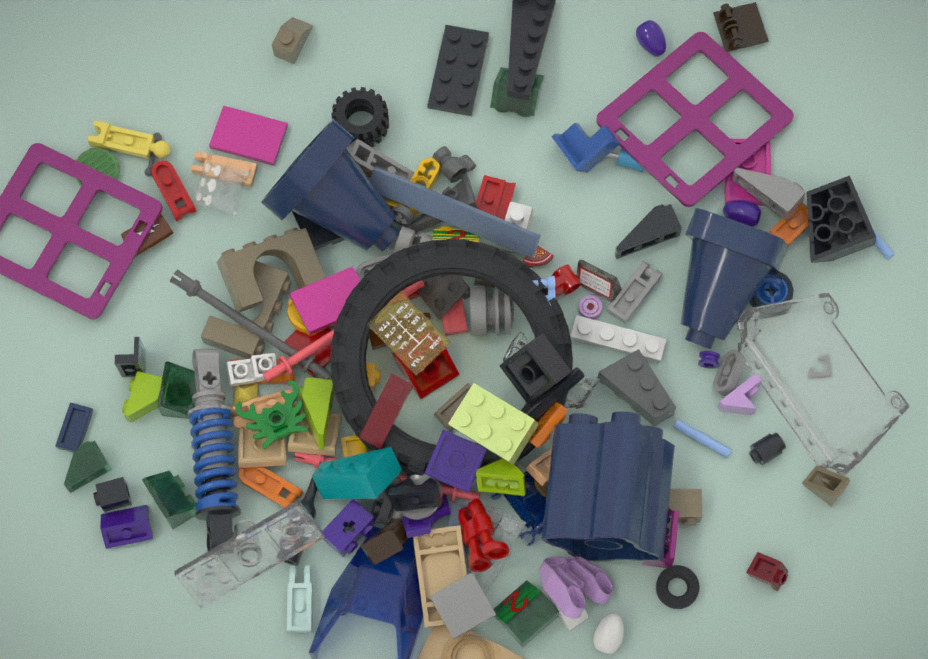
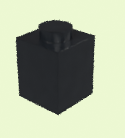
[93,477,132,512]

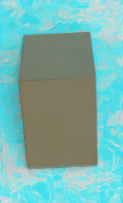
[802,465,850,507]

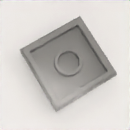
[430,572,496,640]

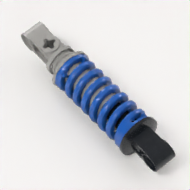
[188,349,241,553]

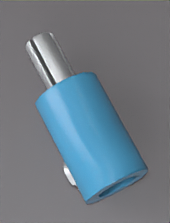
[606,148,644,172]

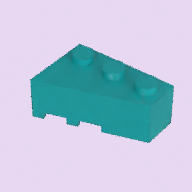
[312,447,402,499]

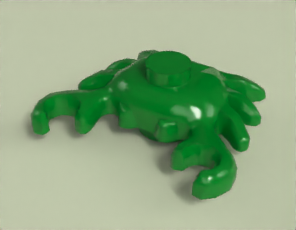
[236,380,308,450]

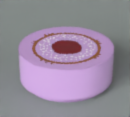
[579,295,602,319]

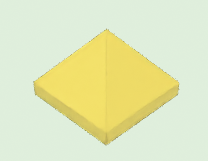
[234,383,258,406]

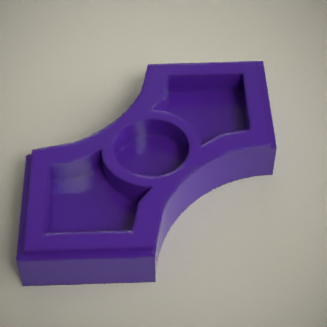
[403,494,451,538]

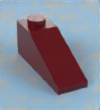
[359,374,414,449]

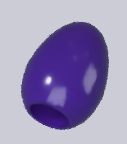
[636,20,666,56]
[723,200,761,227]

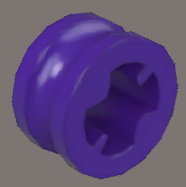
[698,351,720,368]

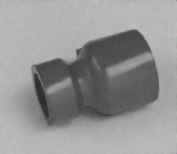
[432,146,476,183]

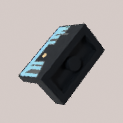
[114,337,146,377]

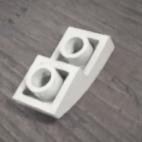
[226,353,277,387]

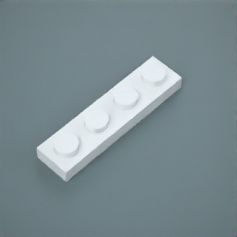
[570,315,666,363]

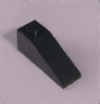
[615,204,682,259]

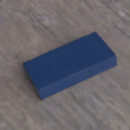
[55,402,94,454]

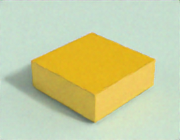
[341,435,367,457]

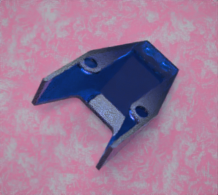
[309,527,423,659]

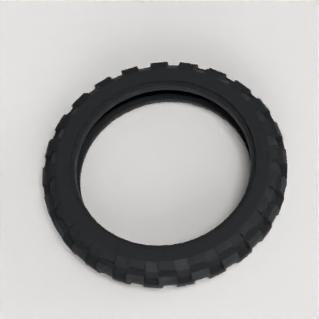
[330,239,573,481]

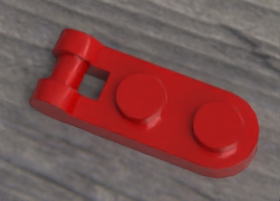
[151,161,197,222]

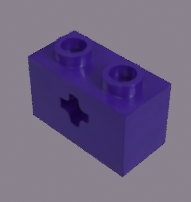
[320,499,375,557]

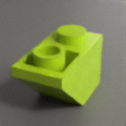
[122,371,167,422]

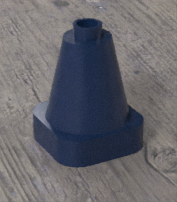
[261,118,400,252]
[680,208,788,349]

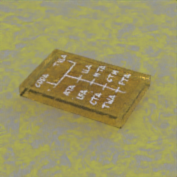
[367,291,451,376]

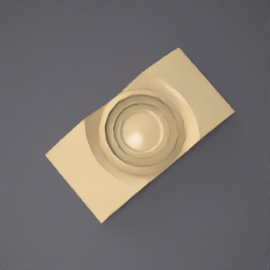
[413,525,467,628]
[417,625,524,659]

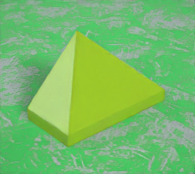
[476,458,526,496]

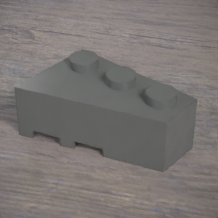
[597,349,676,426]

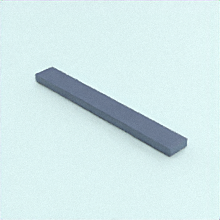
[370,167,541,258]

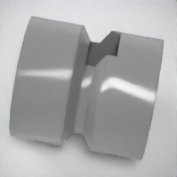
[393,226,433,254]

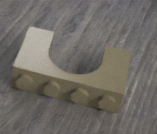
[216,228,326,313]
[201,261,292,359]

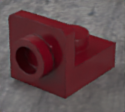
[746,552,788,591]

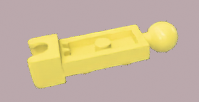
[88,121,171,159]

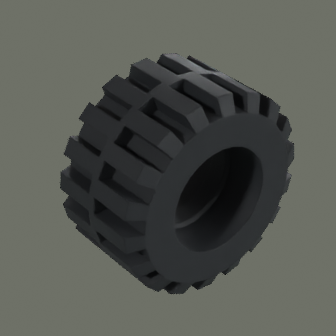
[331,87,389,147]

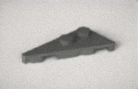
[400,173,478,233]

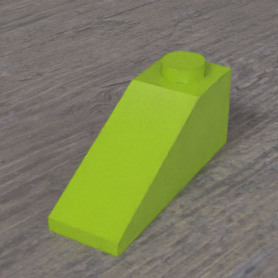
[298,377,334,450]

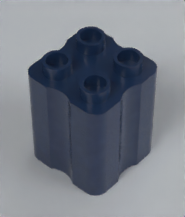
[541,411,675,562]

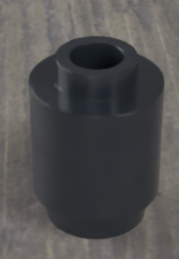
[749,432,786,465]

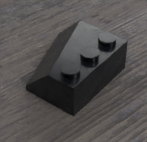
[806,175,876,263]

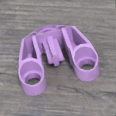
[539,557,613,619]

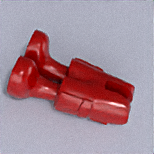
[458,498,510,572]

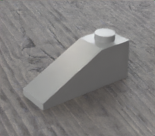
[347,139,414,181]
[733,168,805,221]

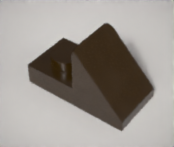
[360,518,410,565]

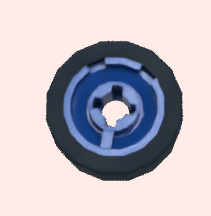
[750,270,794,316]

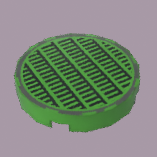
[76,147,120,186]

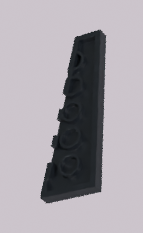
[507,0,556,101]

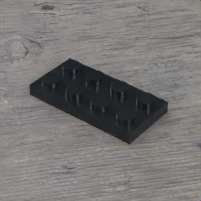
[427,25,489,116]

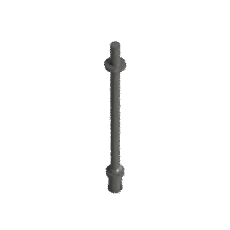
[170,269,331,379]

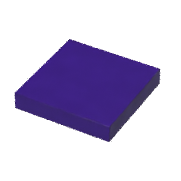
[424,430,487,493]

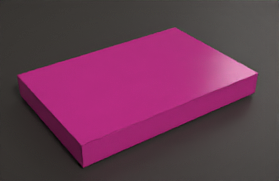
[209,105,288,166]
[725,139,771,206]
[290,266,360,335]

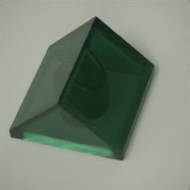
[158,361,196,419]

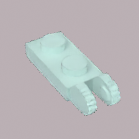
[287,565,312,633]

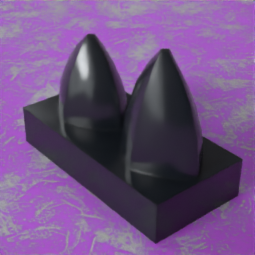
[388,477,443,512]

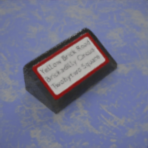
[576,260,622,302]

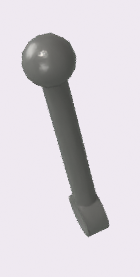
[144,133,162,177]

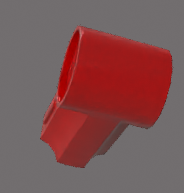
[552,264,581,298]

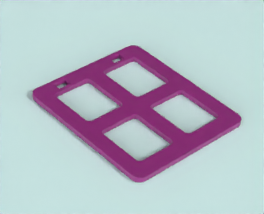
[596,32,794,207]
[0,143,163,320]

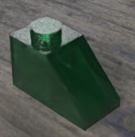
[64,440,112,493]

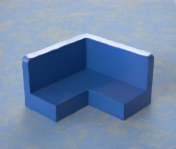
[552,123,621,173]

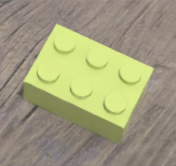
[448,383,539,465]

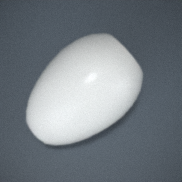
[593,613,624,654]

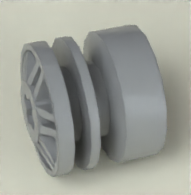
[470,286,514,336]

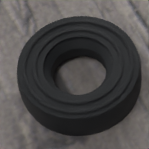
[656,565,700,609]

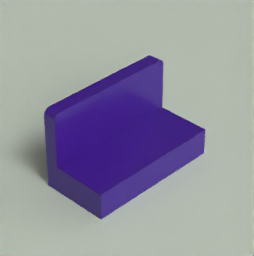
[100,505,153,549]

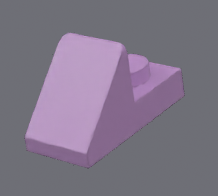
[718,373,762,415]

